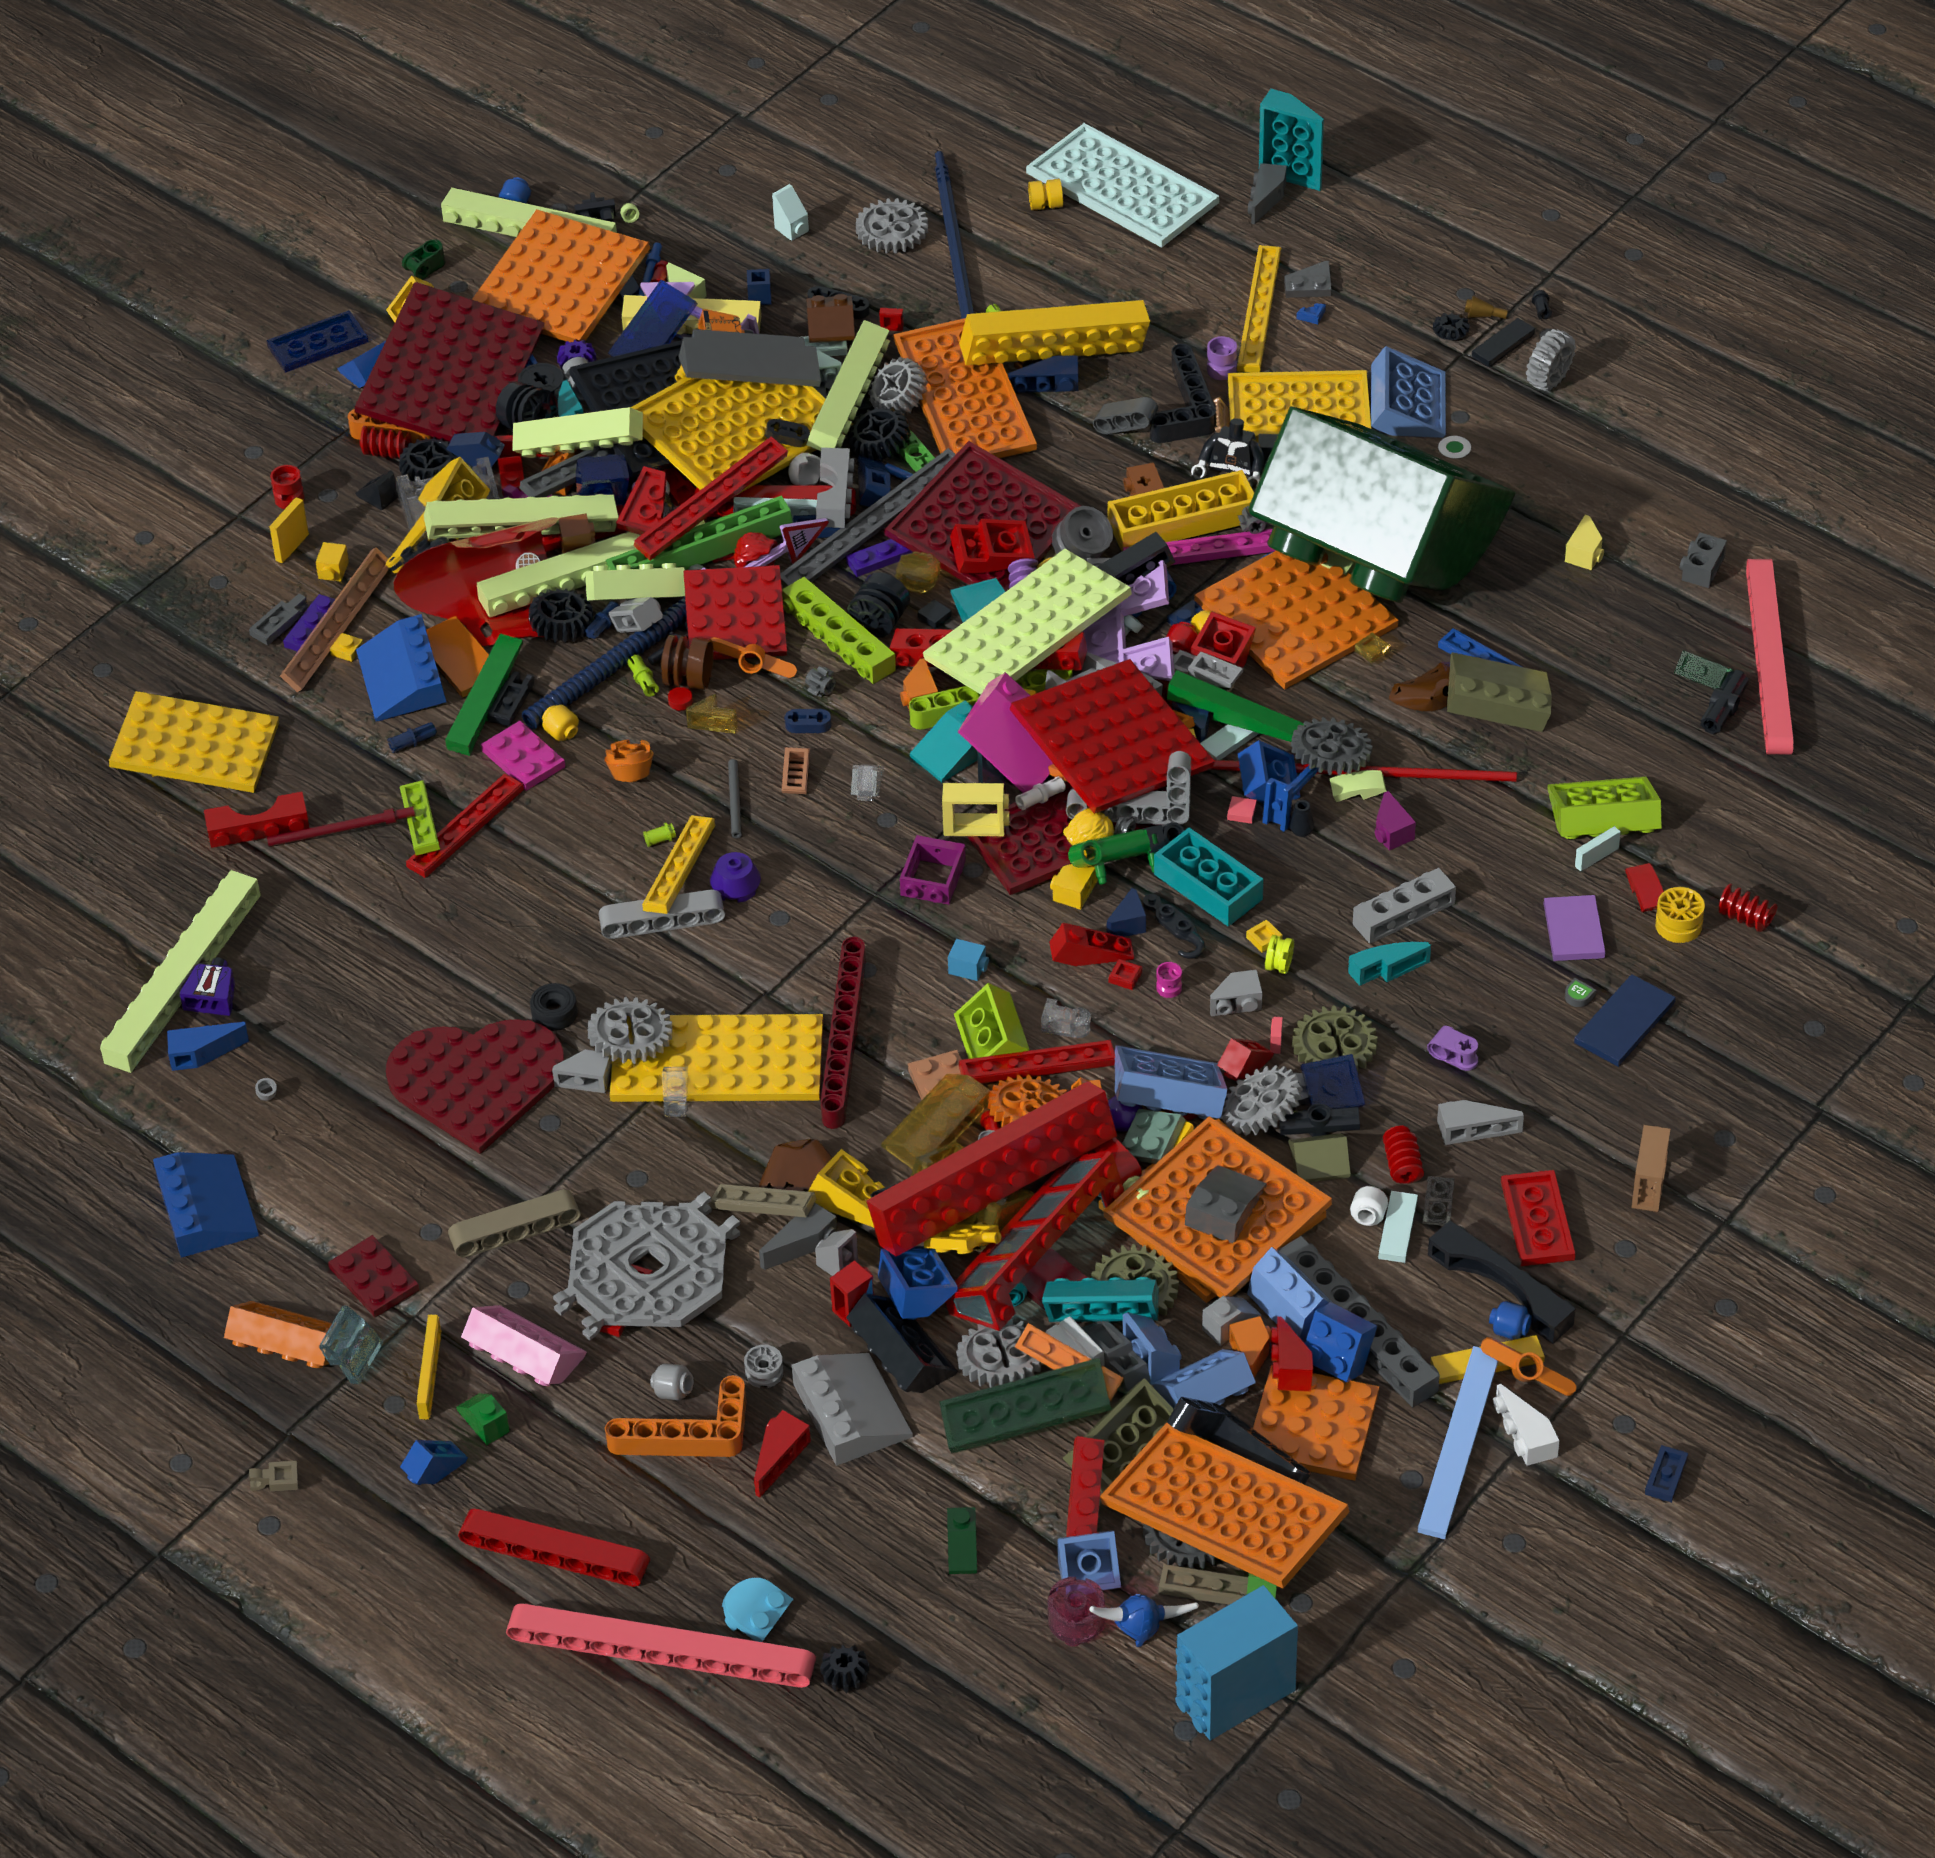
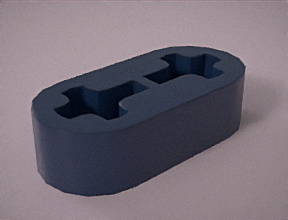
[784,709,831,733]

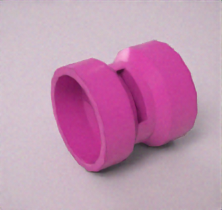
[1156,962,1182,998]

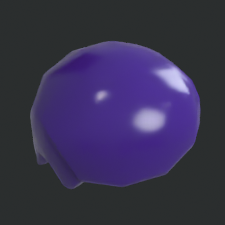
[1108,1095,1143,1132]

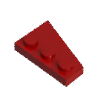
[616,466,667,535]

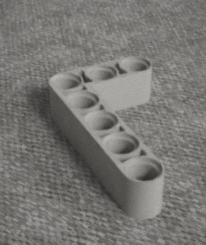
[1066,751,1191,825]

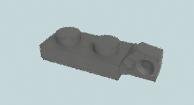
[249,593,308,646]

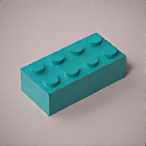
[1154,828,1263,927]

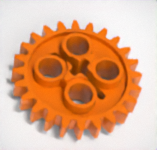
[988,1075,1067,1127]

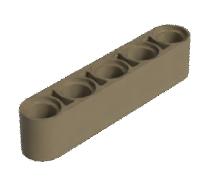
[448,1189,581,1258]

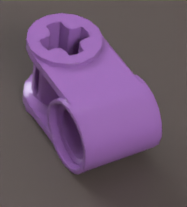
[1427,1026,1478,1071]

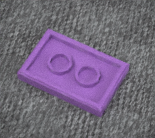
[1544,895,1605,961]

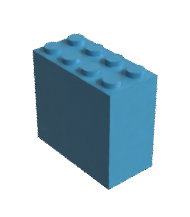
[1175,1585,1298,1741]

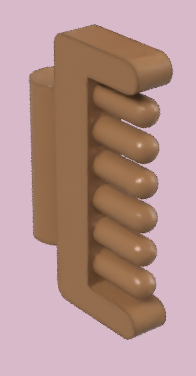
[1213,397,1230,433]

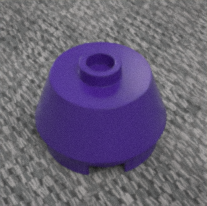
[710,852,761,903]

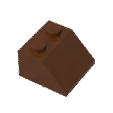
[806,294,855,343]

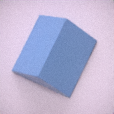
[1057,1531,1121,1595]

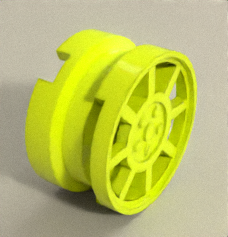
[1265,935,1294,974]

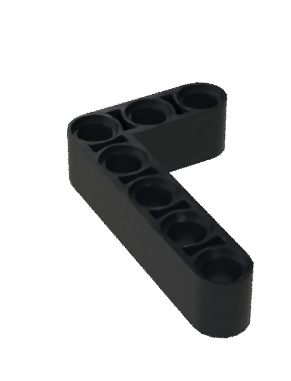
[1150,343,1216,443]
[1167,1397,1311,1485]

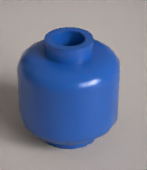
[499,177,531,204]
[1489,1301,1532,1340]

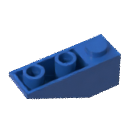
[167,1022,249,1071]

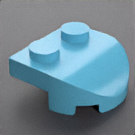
[722,1578,793,1642]

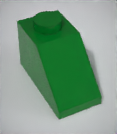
[456,1393,510,1446]

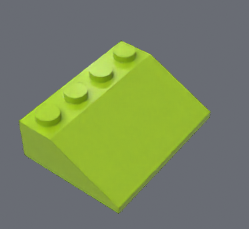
[1547,777,1661,839]

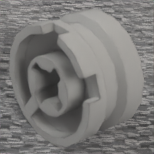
[744,1345,783,1388]

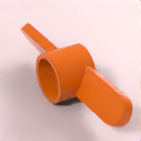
[711,637,797,678]
[1481,1337,1576,1396]

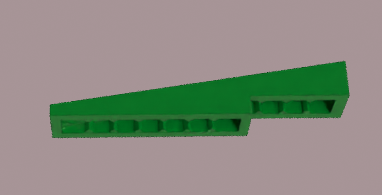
[445,634,523,756]
[1167,670,1304,742]

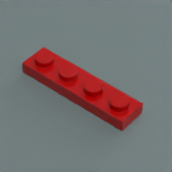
[1066,1436,1104,1537]

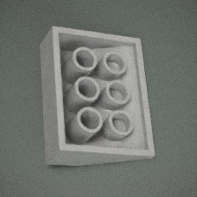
[792,1353,913,1466]

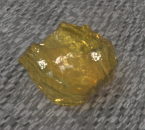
[895,551,941,593]

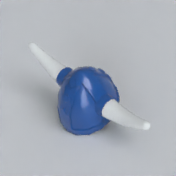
[1089,1594,1199,1647]

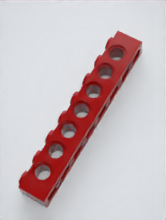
[890,628,1088,670]

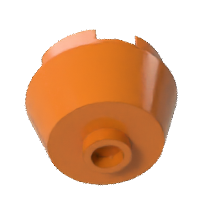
[604,740,654,782]

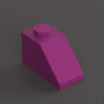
[1375,791,1416,851]

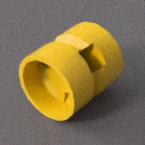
[1028,179,1063,210]

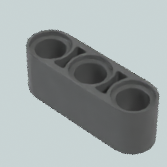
[1093,397,1158,434]

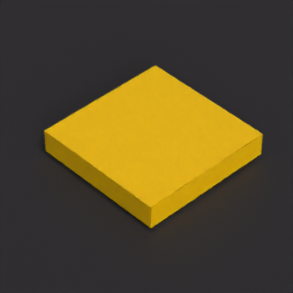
[269,497,309,564]

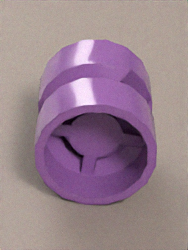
[1207,336,1237,380]

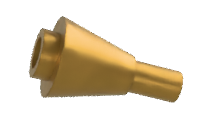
[1464,295,1508,319]

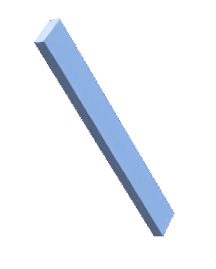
[1418,1346,1498,1540]

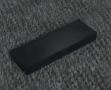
[1472,318,1535,367]

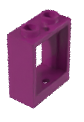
[900,835,966,905]

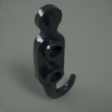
[1143,894,1205,959]

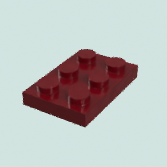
[328,1235,419,1318]

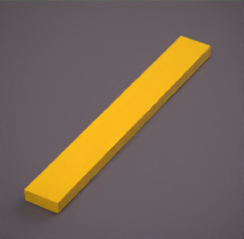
[1237,245,1281,373]

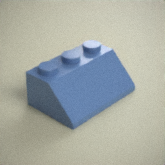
[1247,1247,1331,1342]
[1153,1349,1256,1409]

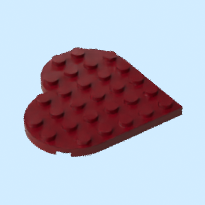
[386,1019,564,1154]

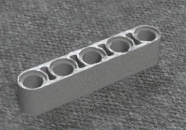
[598,890,725,939]

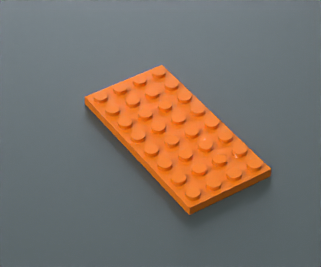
[894,318,1037,458]
[1100,1423,1349,1589]

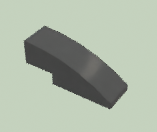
[1082,1321,1151,1392]

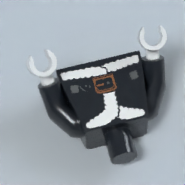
[1191,418,1265,487]

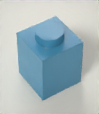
[948,939,989,981]

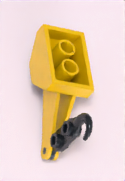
[386,457,490,574]

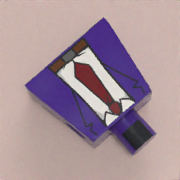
[180,957,235,1016]

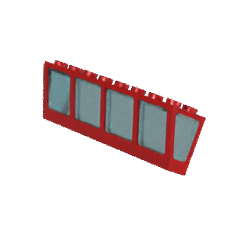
[945,1151,1125,1331]

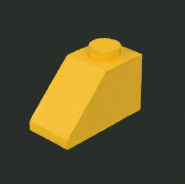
[1050,864,1098,910]

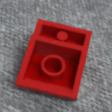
[950,519,1035,573]

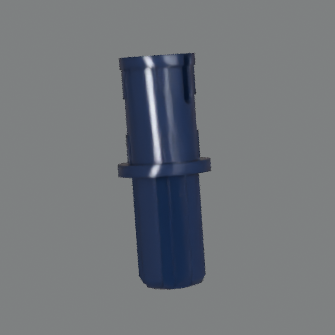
[585,601,620,639]
[387,722,437,753]

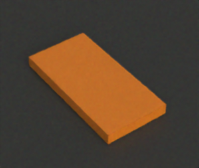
[426,616,489,698]

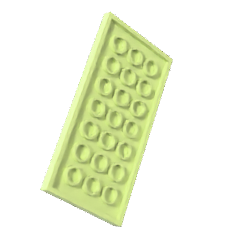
[923,549,1132,694]

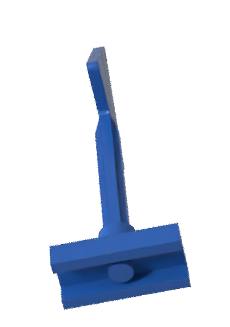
[1263,764,1346,832]

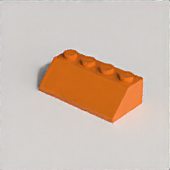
[224,1301,351,1368]

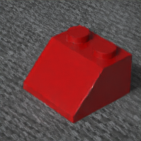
[1191,611,1256,668]

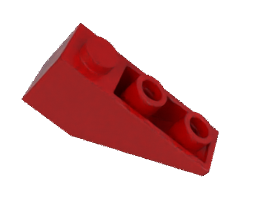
[1049,922,1134,966]
[1271,1316,1313,1392]

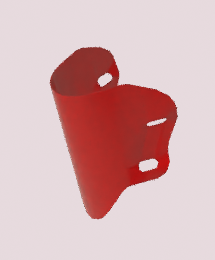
[394,517,559,646]

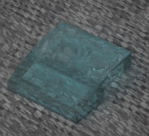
[319,1306,383,1384]

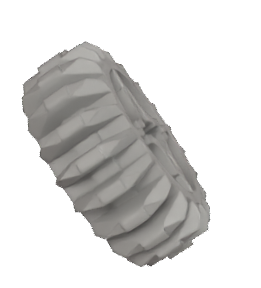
[1526,329,1576,391]
[868,357,928,416]

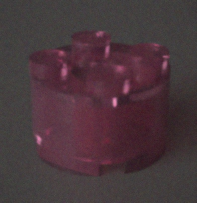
[1047,1577,1105,1647]

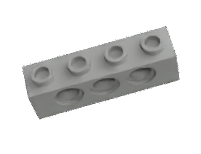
[1353,868,1456,944]

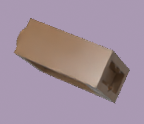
[1632,1125,1671,1212]

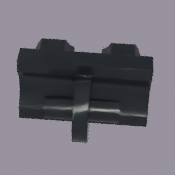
[574,192,616,222]

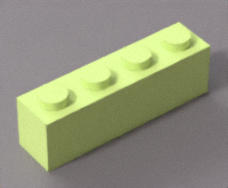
[585,563,685,601]

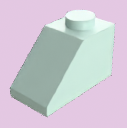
[772,184,809,241]

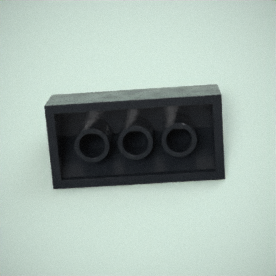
[846,1293,958,1393]

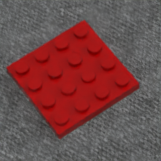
[683,565,787,660]

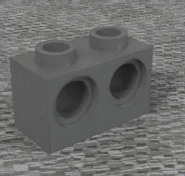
[1680,533,1727,588]

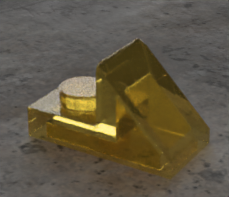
[686,694,737,734]

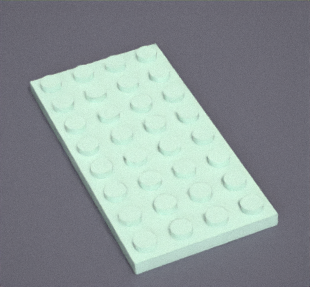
[1026,123,1219,248]

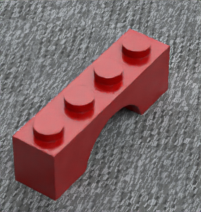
[204,791,310,848]

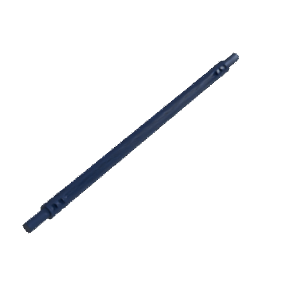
[935,151,974,319]

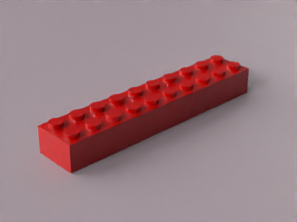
[866,1081,1117,1256]

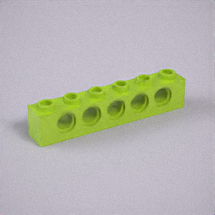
[782,577,896,684]

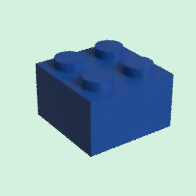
[1305,1302,1377,1382]

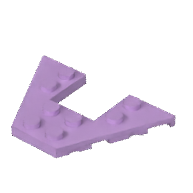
[1082,560,1175,681]

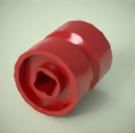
[270,465,305,509]

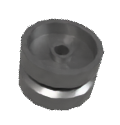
[1052,506,1113,561]

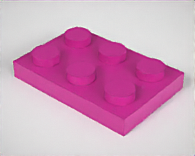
[481,721,565,791]

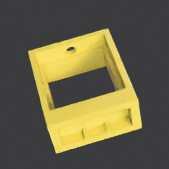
[942,783,1009,836]

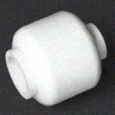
[1350,1186,1388,1226]

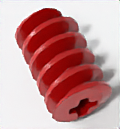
[360,425,411,459]
[1719,883,1778,932]
[1383,1125,1424,1184]

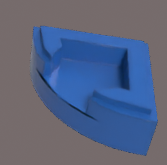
[1296,303,1326,325]

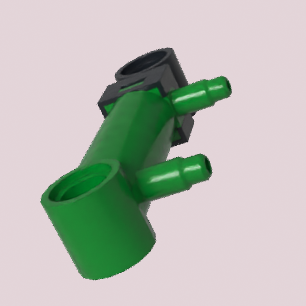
[1068,822,1185,885]

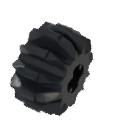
[820,1643,870,1694]

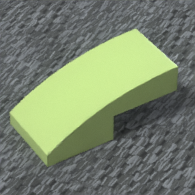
[1330,770,1387,802]

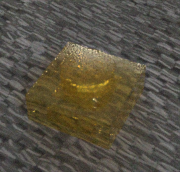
[1355,632,1389,663]

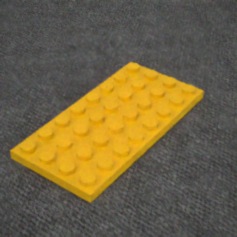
[610,1014,823,1102]

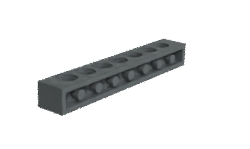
[1278,1236,1440,1408]

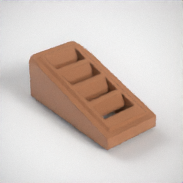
[782,747,810,794]

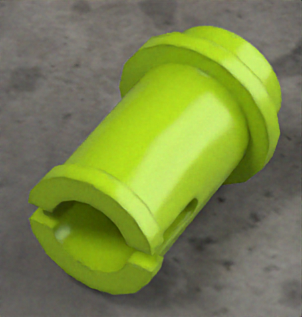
[643,823,676,847]

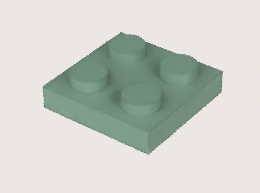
[1122,1109,1186,1164]

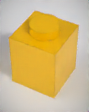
[316,542,349,582]

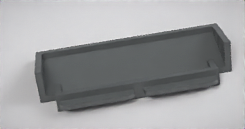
[679,329,821,387]

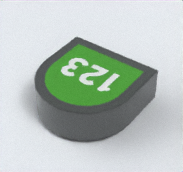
[1565,978,1596,1007]

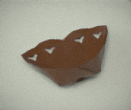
[1389,662,1450,712]
[759,1139,833,1191]

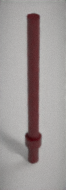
[267,806,416,847]

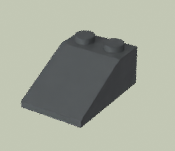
[1185,1165,1267,1243]

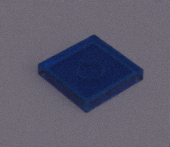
[1301,1054,1365,1109]

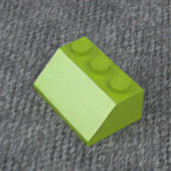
[954,983,1030,1059]

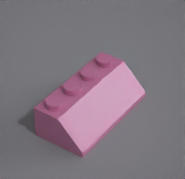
[461,1305,587,1387]

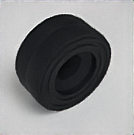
[530,983,578,1031]

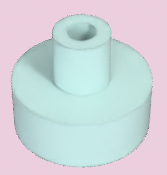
[1124,615,1143,636]

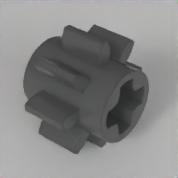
[1238,506,1268,534]
[805,666,836,697]

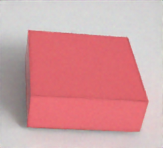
[1227,796,1257,824]
[1270,1017,1283,1054]

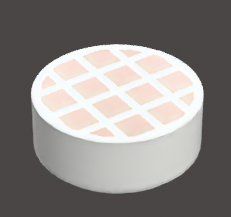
[516,553,540,569]

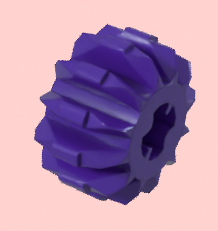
[557,340,596,370]

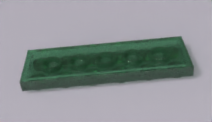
[939,1358,1112,1454]

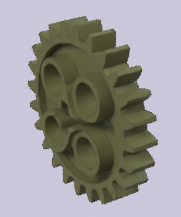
[1292,1005,1378,1078]
[1091,1244,1179,1323]

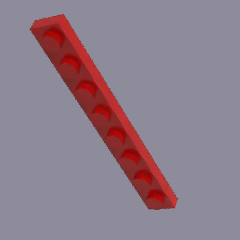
[634,436,788,561]

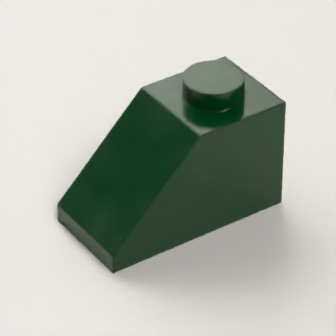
[947,1507,977,1574]

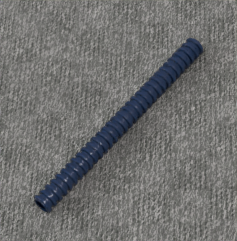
[522,597,687,729]

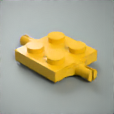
[924,1223,1001,1254]

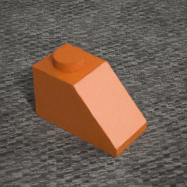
[900,658,938,709]
[1229,1316,1272,1378]

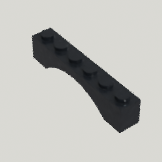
[1428,1220,1576,1344]

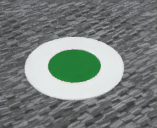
[1438,436,1471,458]

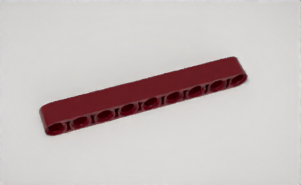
[821,936,866,1129]

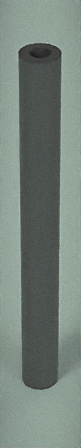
[728,759,742,838]

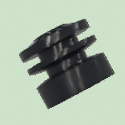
[496,381,558,430]
[847,572,910,637]

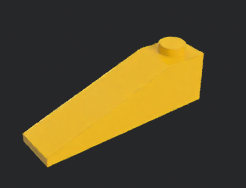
[808,1149,885,1228]

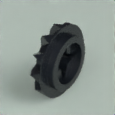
[1433,312,1470,340]

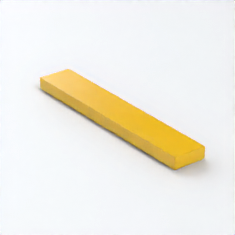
[642,815,715,914]

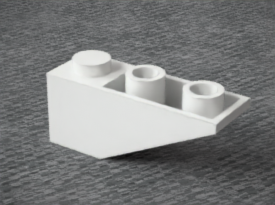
[1493,1384,1559,1466]

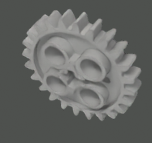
[856,198,928,253]
[588,997,672,1064]
[1221,1065,1303,1136]
[956,1319,1043,1389]

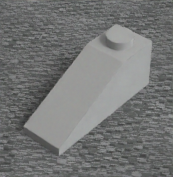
[1437,1100,1524,1145]

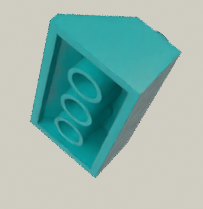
[1042,1277,1159,1322]

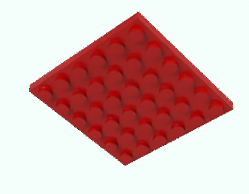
[1010,659,1215,814]

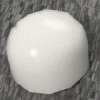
[788,453,821,485]

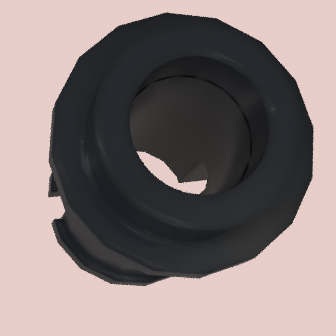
[1531,290,1552,320]

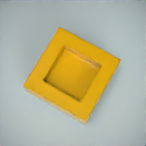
[330,633,363,662]
[1246,920,1283,953]

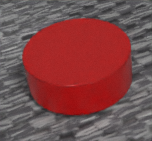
[668,687,693,710]

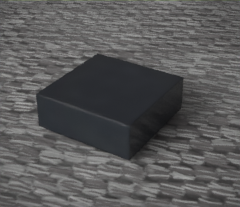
[918,599,952,629]

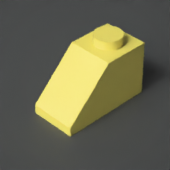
[1565,515,1604,570]

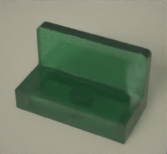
[1674,650,1734,689]

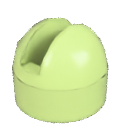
[620,203,639,223]

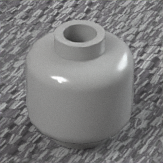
[650,1363,694,1400]

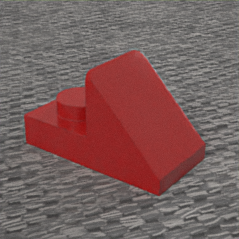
[498,456,524,495]

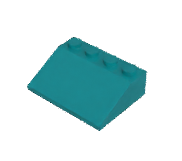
[1259,89,1324,191]

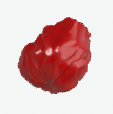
[733,532,778,568]

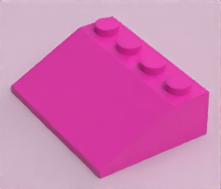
[958,672,1053,793]

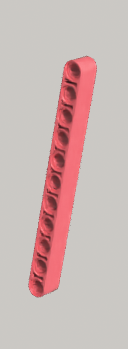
[1746,559,1793,755]
[506,1604,816,1688]

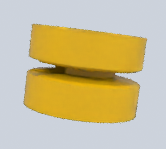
[1655,887,1705,943]

